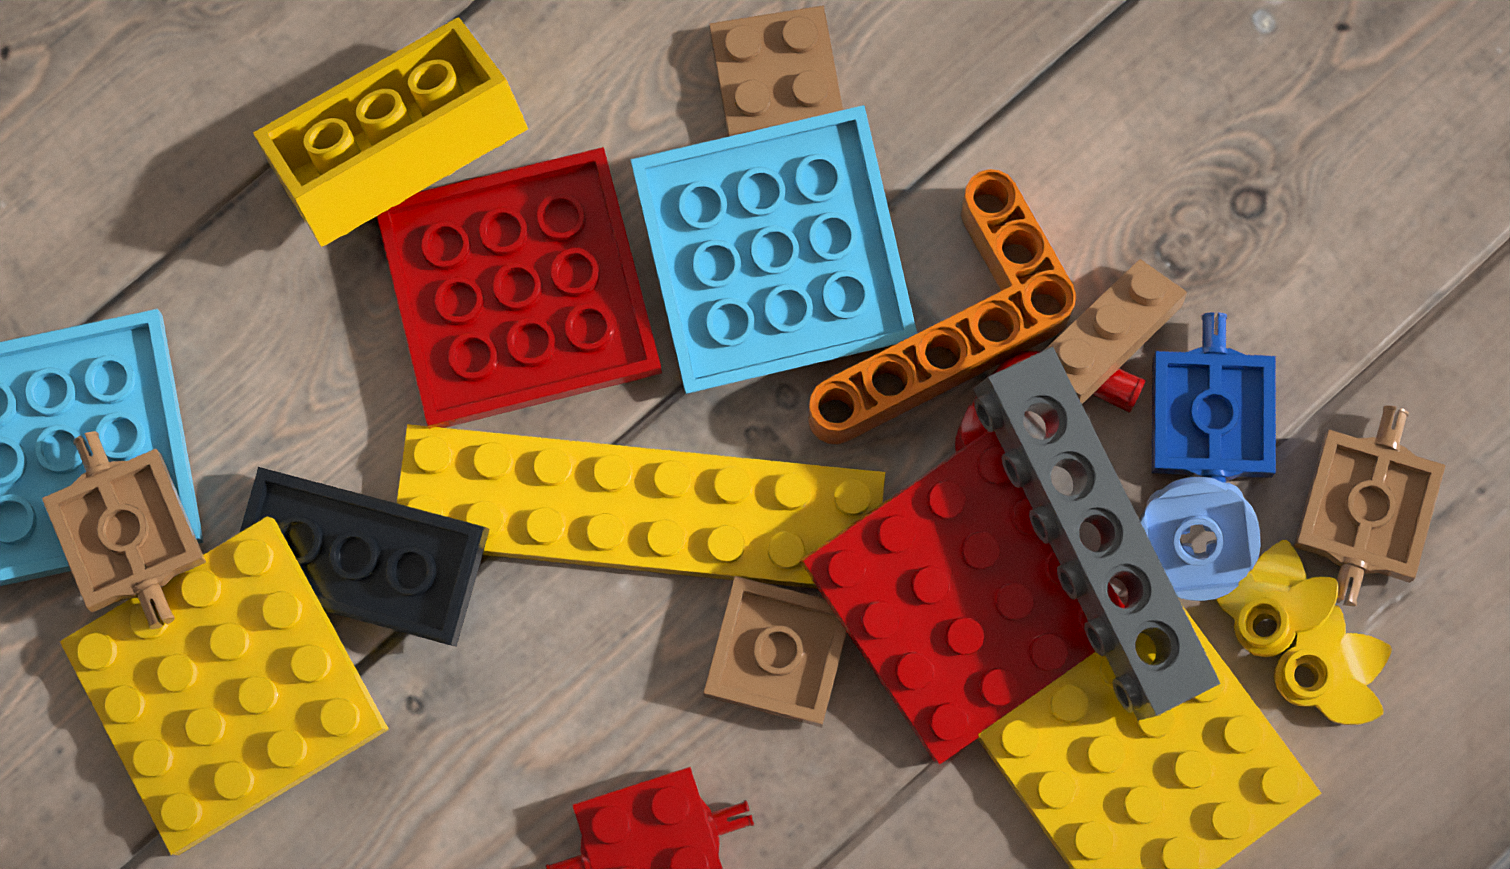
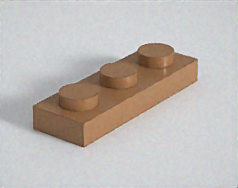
[1045,259,1187,404]

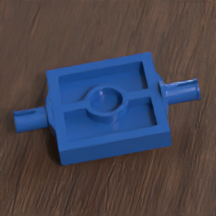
[1151,312,1276,483]

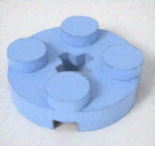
[1139,477,1261,601]

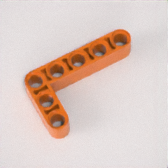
[808,169,1076,444]

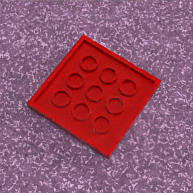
[377,147,662,429]
[799,431,1125,765]

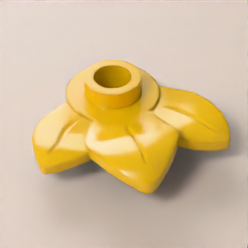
[1216,540,1338,657]
[1274,605,1392,725]

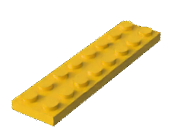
[397,424,885,589]

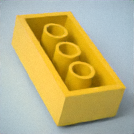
[253,17,528,247]

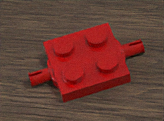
[546,767,754,869]

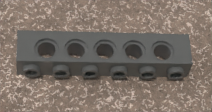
[973,346,1221,720]

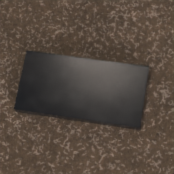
[239,467,490,647]

